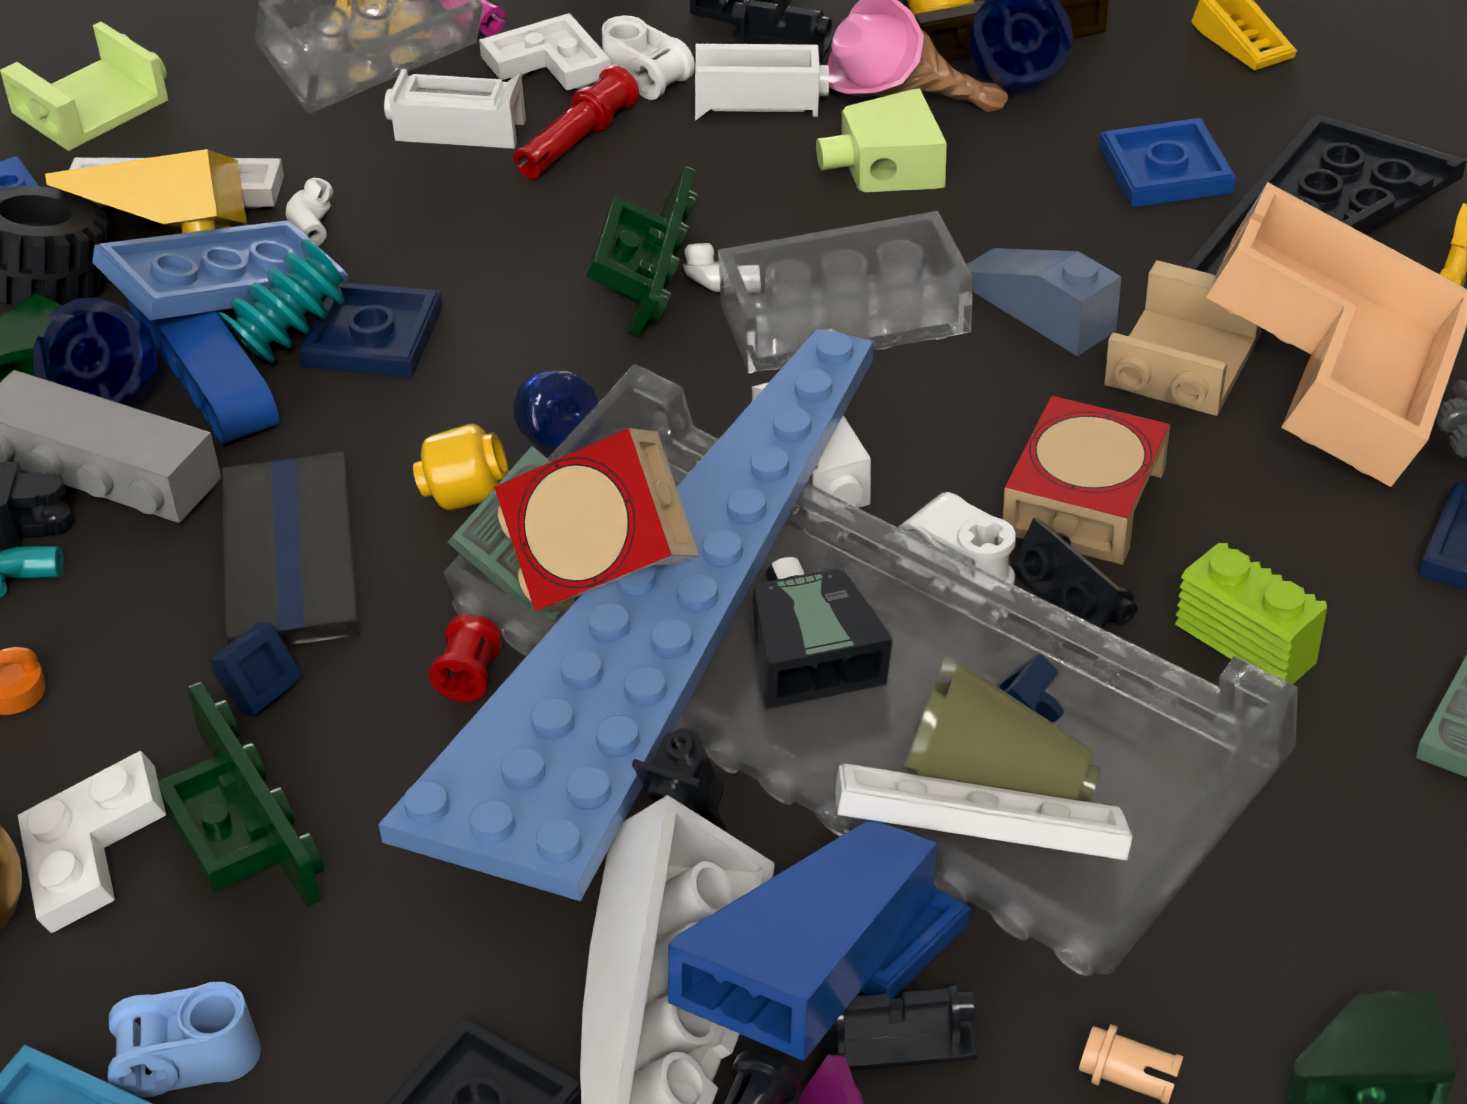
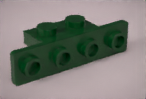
[586,166,697,337]
[158,681,324,907]

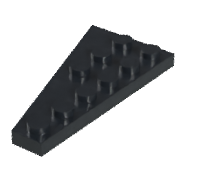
[1184,113,1467,275]

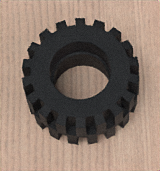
[0,186,107,306]

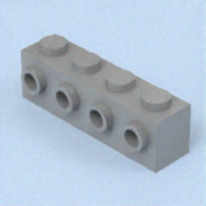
[0,370,221,523]

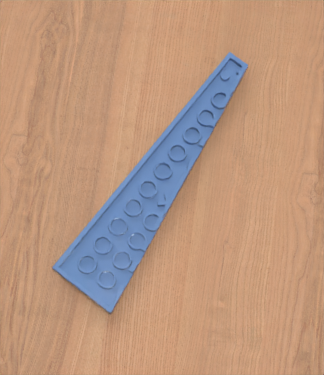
[378,329,873,901]

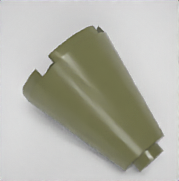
[901,656,1101,802]

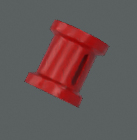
[429,614,503,702]

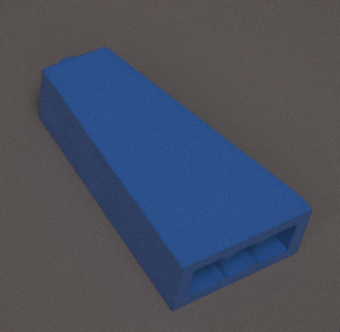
[668,820,937,1061]

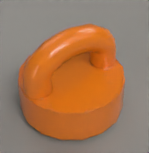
[0,647,46,715]

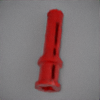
[513,65,639,179]

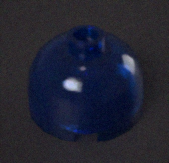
[967,0,1073,93]
[33,297,157,407]

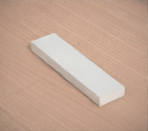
[835,763,1133,860]

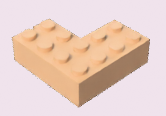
[1205,182,1467,487]

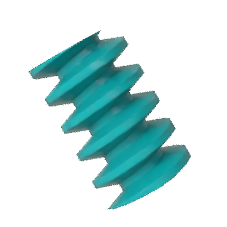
[218,238,345,364]

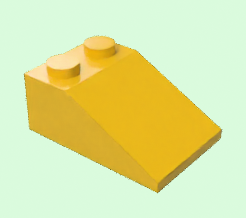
[45,149,247,233]

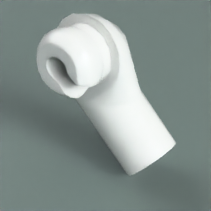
[285,177,333,246]
[683,243,759,292]

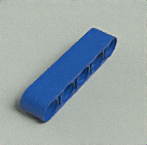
[126,297,279,445]

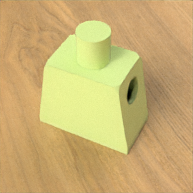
[816,88,947,192]

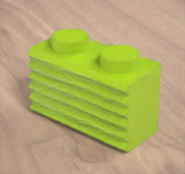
[1175,543,1327,691]

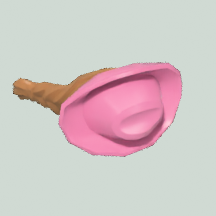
[827,0,1008,113]

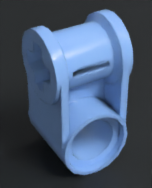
[108,982,262,1098]

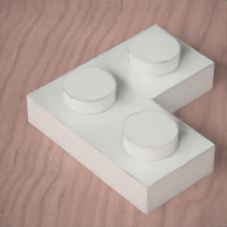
[479,13,611,90]
[18,750,166,933]

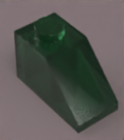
[1284,990,1457,1104]

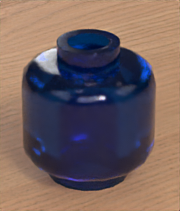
[513,370,599,448]

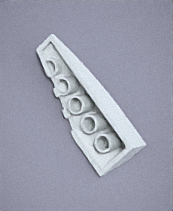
[580,795,775,1104]

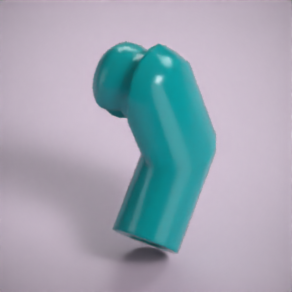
[0,546,64,598]

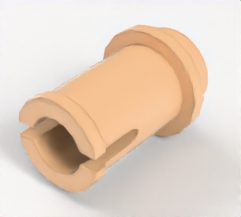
[1079,1024,1184,1104]

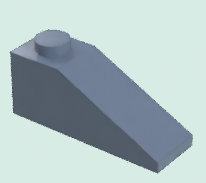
[954,248,1121,356]

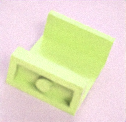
[0,22,168,151]

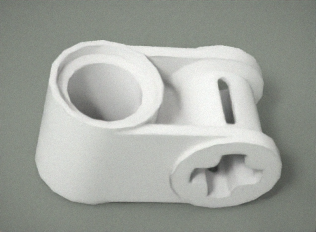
[602,15,695,100]
[895,492,1016,602]

